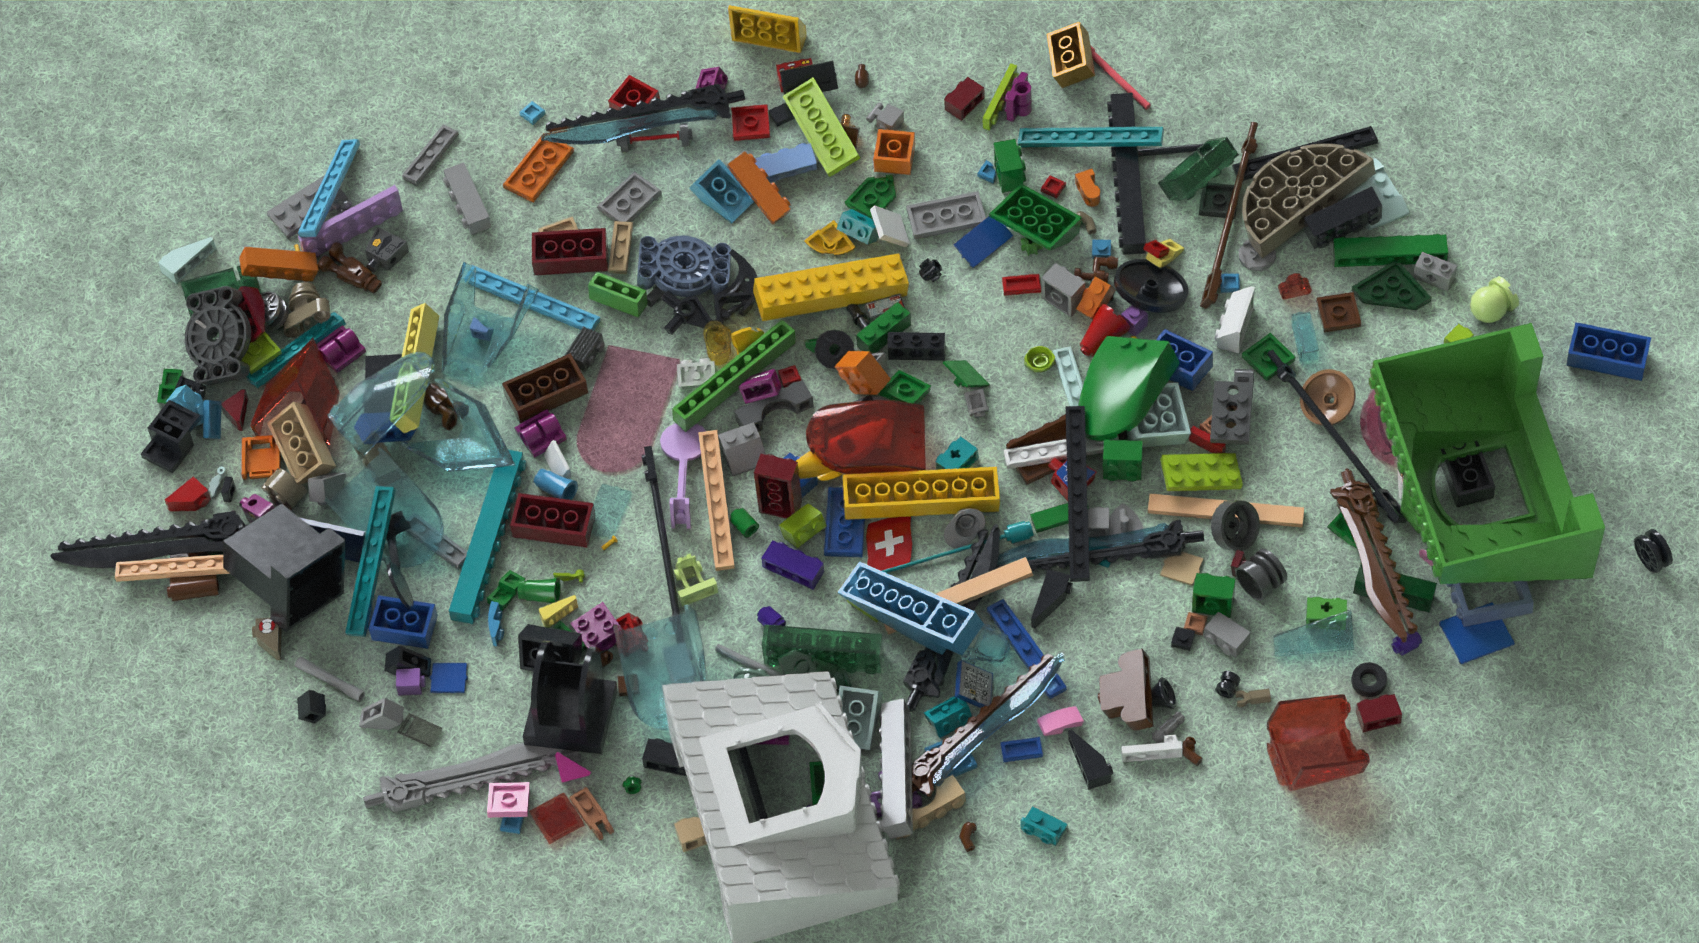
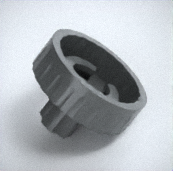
[1211,500,1260,551]

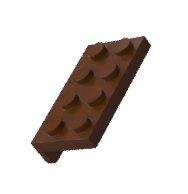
[1006,414,1089,485]

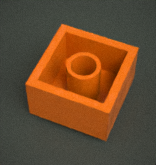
[873,129,916,175]
[835,351,891,395]

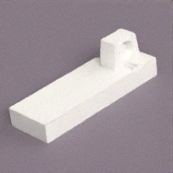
[1121,735,1182,762]

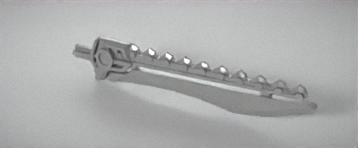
[363,743,581,813]

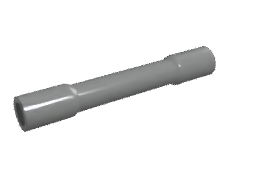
[295,656,365,702]

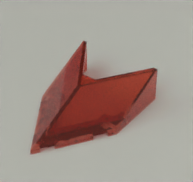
[250,338,340,444]

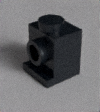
[174,376,206,399]

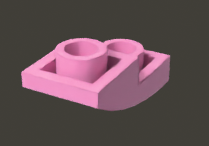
[1037,706,1084,736]

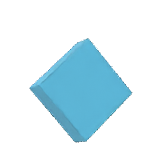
[520,101,546,125]

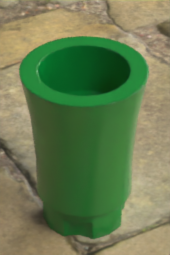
[517,578,561,604]

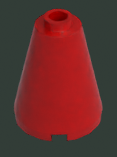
[1080,304,1130,357]

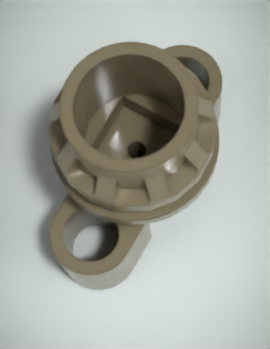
[283,282,331,338]

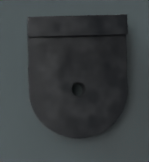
[523,641,617,754]

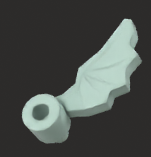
[209,466,227,497]

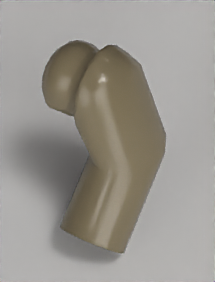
[1077,211,1097,235]

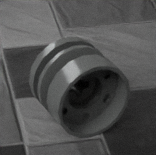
[1235,548,1288,601]

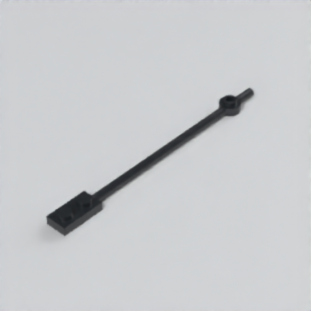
[1267,350,1407,523]
[642,446,685,644]

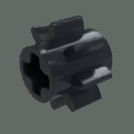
[919,258,942,282]

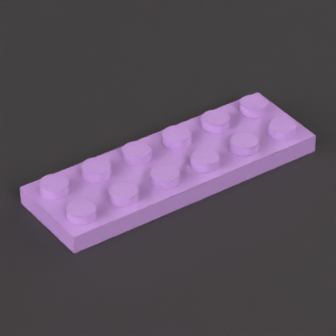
[298,185,403,258]

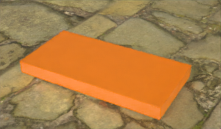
[503,133,574,203]

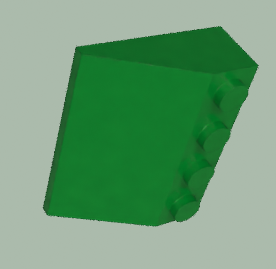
[989,183,1082,251]

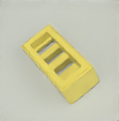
[539,595,578,628]

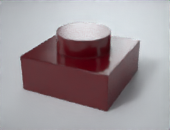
[1230,550,1247,577]

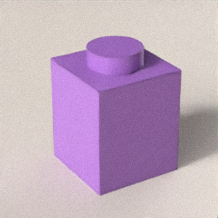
[1121,305,1148,336]
[396,668,426,696]

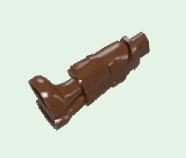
[318,242,382,294]
[423,381,471,431]

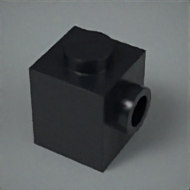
[297,690,326,723]

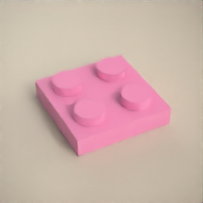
[487,782,530,818]

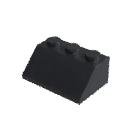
[518,624,582,671]

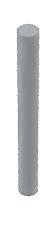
[715,644,783,676]

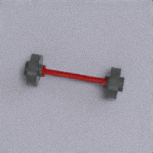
[616,123,693,152]

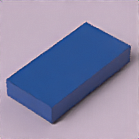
[1000,737,1043,763]

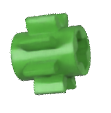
[1021,237,1043,256]

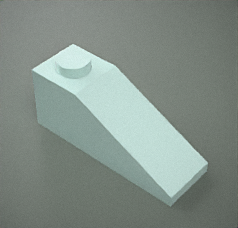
[158,237,216,284]

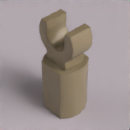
[1235,688,1271,707]

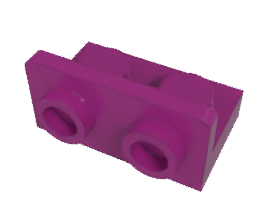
[695,67,728,90]

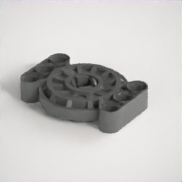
[185,286,251,386]

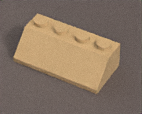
[267,402,336,485]

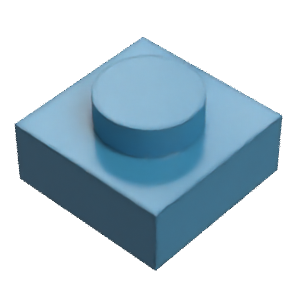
[1092,240,1111,259]

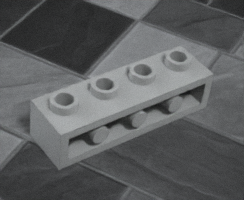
[442,162,491,235]

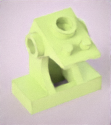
[673,554,718,607]

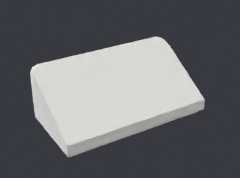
[544,440,572,479]

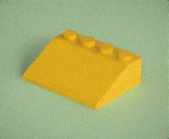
[728,5,807,53]

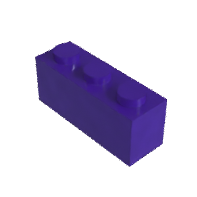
[761,540,825,590]

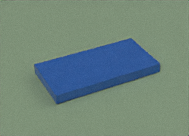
[824,487,865,557]

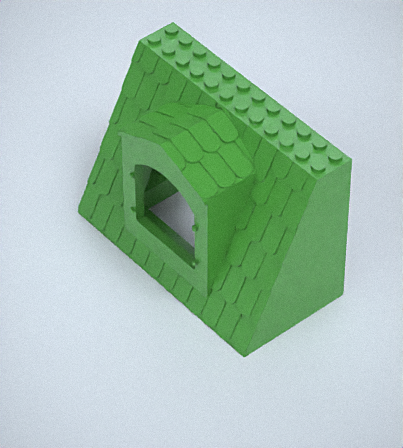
[1369,323,1605,584]

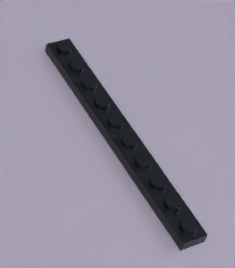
[1065,406,1090,582]

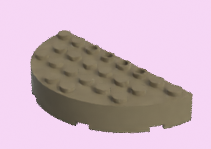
[1242,144,1376,258]

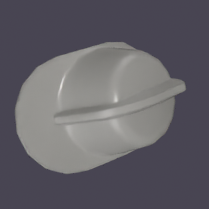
[944,508,985,548]

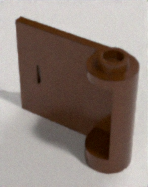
[167,552,220,601]

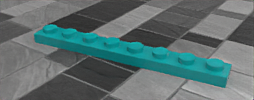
[1017,127,1164,147]
[345,486,396,637]

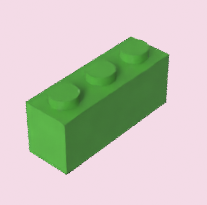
[588,272,647,318]

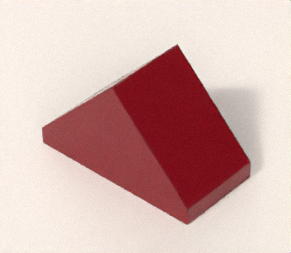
[221,389,249,431]

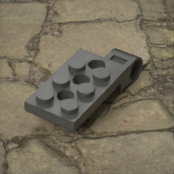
[1210,369,1254,445]

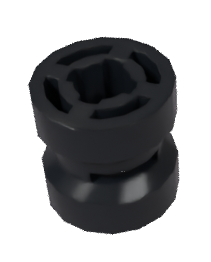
[1215,671,1241,699]

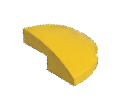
[804,220,856,255]
[731,327,765,355]

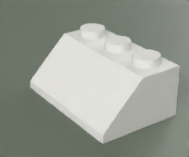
[1214,286,1255,353]

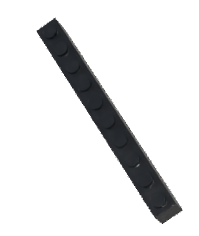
[1107,93,1146,255]

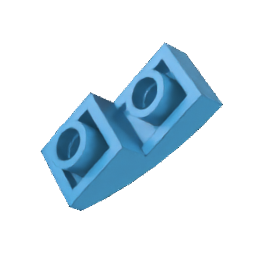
[488,601,504,646]

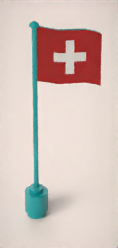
[866,516,1034,573]

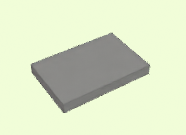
[597,171,662,222]

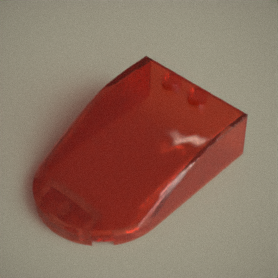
[806,400,926,474]

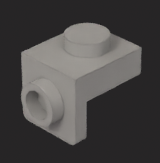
[964,389,989,418]

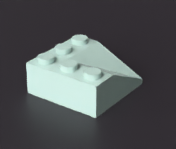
[1126,383,1191,447]

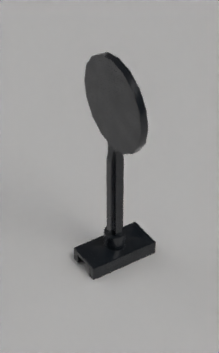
[386,511,414,609]

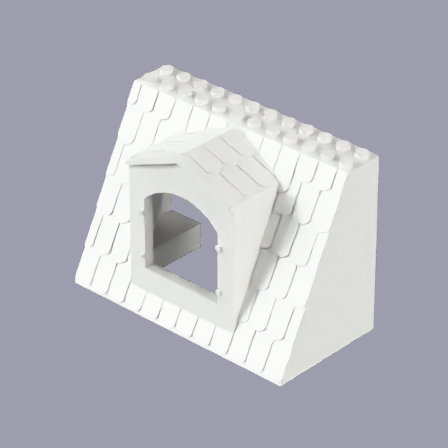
[662,672,900,943]

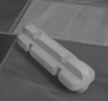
[1152,712,1185,743]

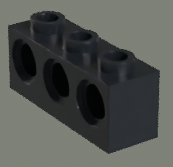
[887,332,946,361]

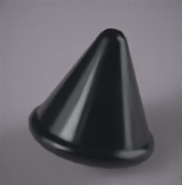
[1151,677,1176,709]

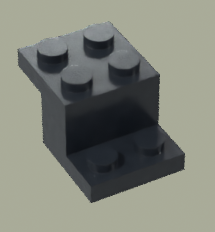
[141,400,201,473]

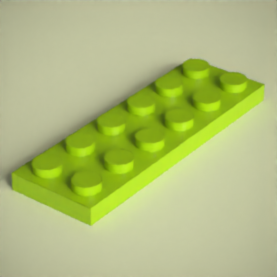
[782,77,861,177]

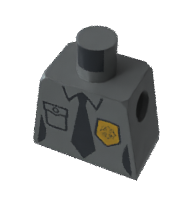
[365,227,409,273]

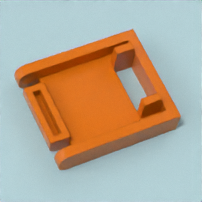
[242,435,281,480]

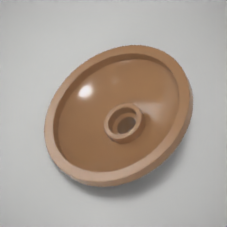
[1300,369,1356,426]

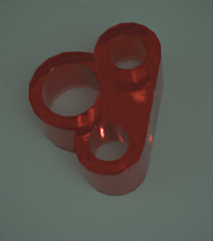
[1278,273,1312,300]

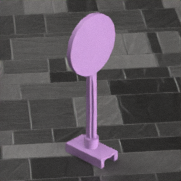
[660,423,706,529]

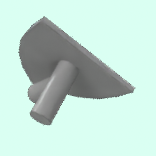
[1106,503,1145,543]

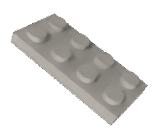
[267,175,348,239]
[906,191,986,239]

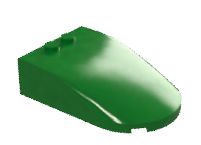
[1078,336,1180,441]

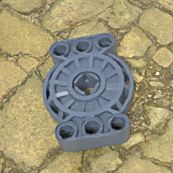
[637,236,731,297]

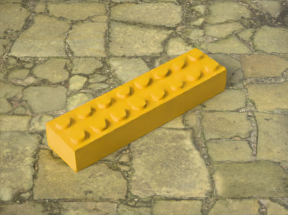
[753,253,909,321]
[843,467,1000,520]

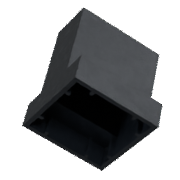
[223,504,345,632]

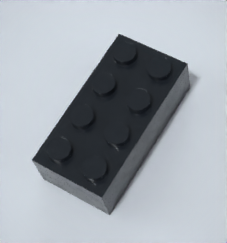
[1304,187,1382,249]
[1441,441,1495,507]

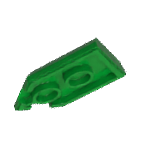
[844,174,896,219]

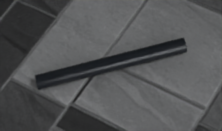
[1138,143,1212,157]

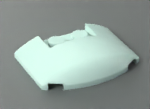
[1340,158,1409,230]

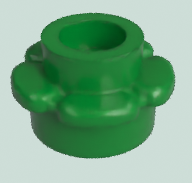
[622,776,642,794]

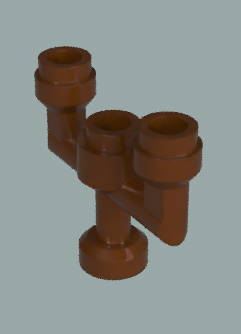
[1074,256,1118,301]

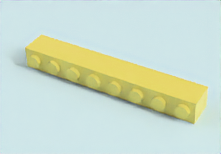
[390,303,439,433]

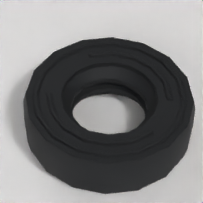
[1351,662,1387,697]

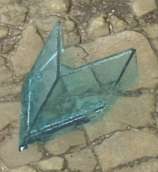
[400,378,515,472]

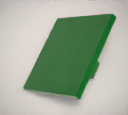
[943,360,990,388]

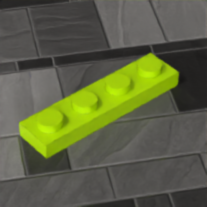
[982,63,1019,131]

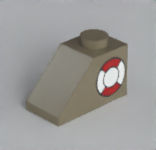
[252,618,282,660]

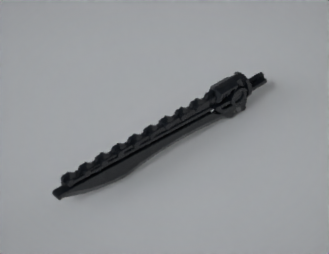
[50,514,247,568]
[903,524,1000,712]

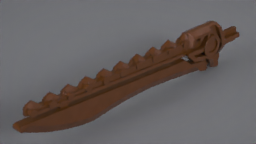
[1330,468,1418,643]

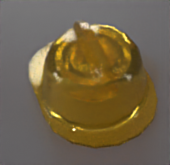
[703,321,732,365]

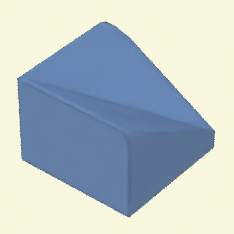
[470,317,494,341]

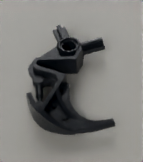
[661,249,757,335]

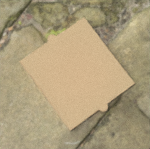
[1160,552,1203,586]

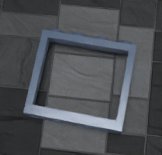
[1446,581,1534,627]

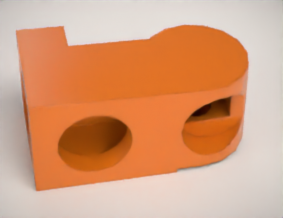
[1075,168,1100,207]

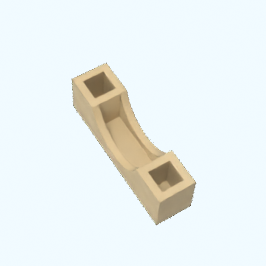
[896,775,966,840]

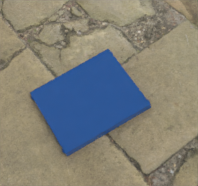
[1439,602,1515,664]

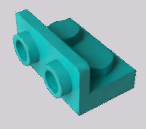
[924,696,972,738]
[1020,806,1068,846]

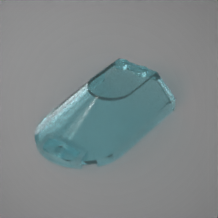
[327,351,434,455]

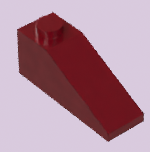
[230,286,265,343]

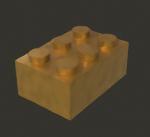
[1047,22,1095,88]

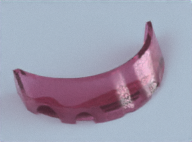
[1360,389,1396,465]

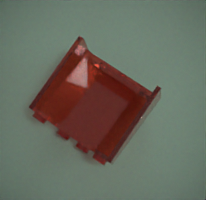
[1267,694,1370,791]

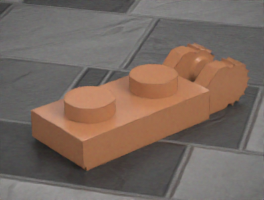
[569,787,614,840]

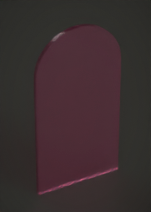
[577,345,680,472]

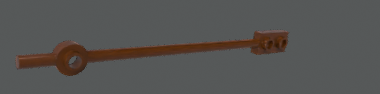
[1200,122,1258,309]

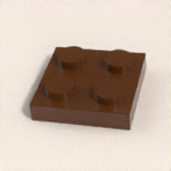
[1316,292,1361,333]

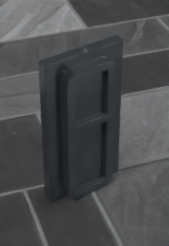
[780,60,838,95]

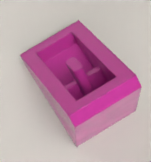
[555,752,591,782]

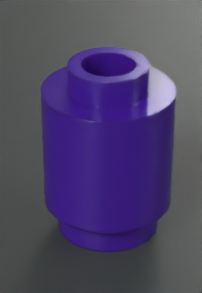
[757,606,786,634]
[1391,631,1422,656]

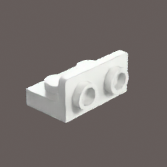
[677,358,715,388]

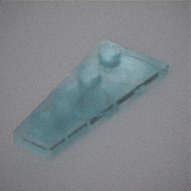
[1273,610,1354,656]

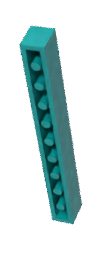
[449,449,527,624]

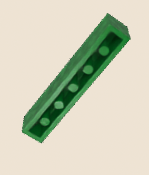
[1333,234,1448,267]

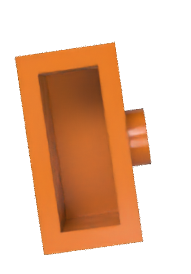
[1076,277,1116,320]

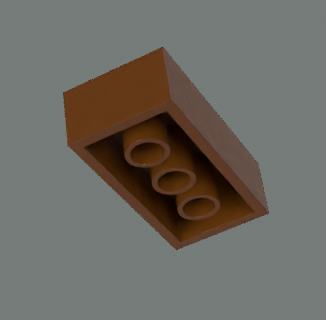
[502,353,588,423]

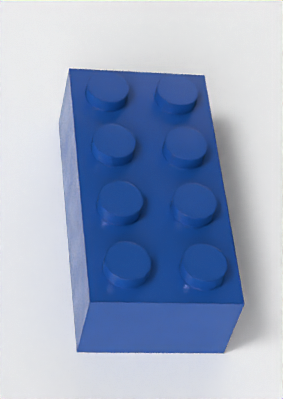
[1566,322,1651,381]

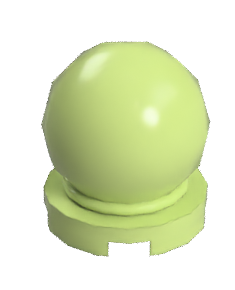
[1470,276,1519,323]

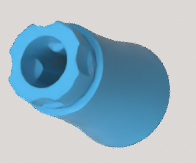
[534,469,578,500]

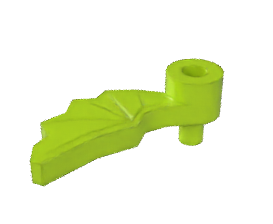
[553,569,585,583]

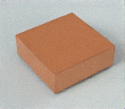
[1184,612,1207,636]

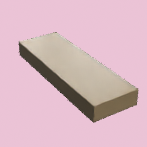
[608,221,633,274]

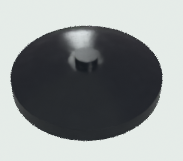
[1114,259,1189,313]

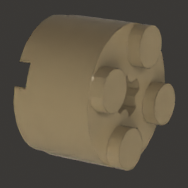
[261,468,307,511]

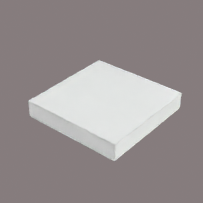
[870,206,910,247]

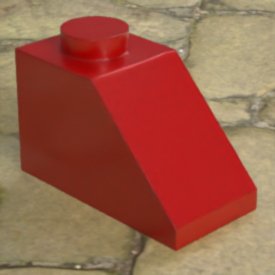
[164,476,211,511]

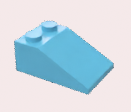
[689,159,754,223]

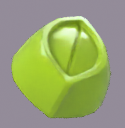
[1024,346,1056,373]

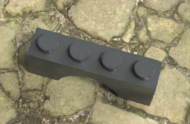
[735,380,814,432]

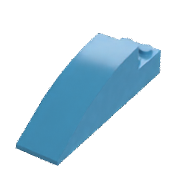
[838,562,984,655]

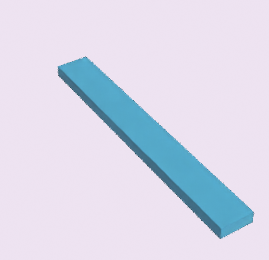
[298,139,360,238]
[462,265,600,331]

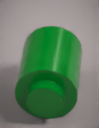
[730,508,759,538]

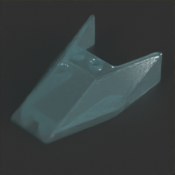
[442,262,539,385]

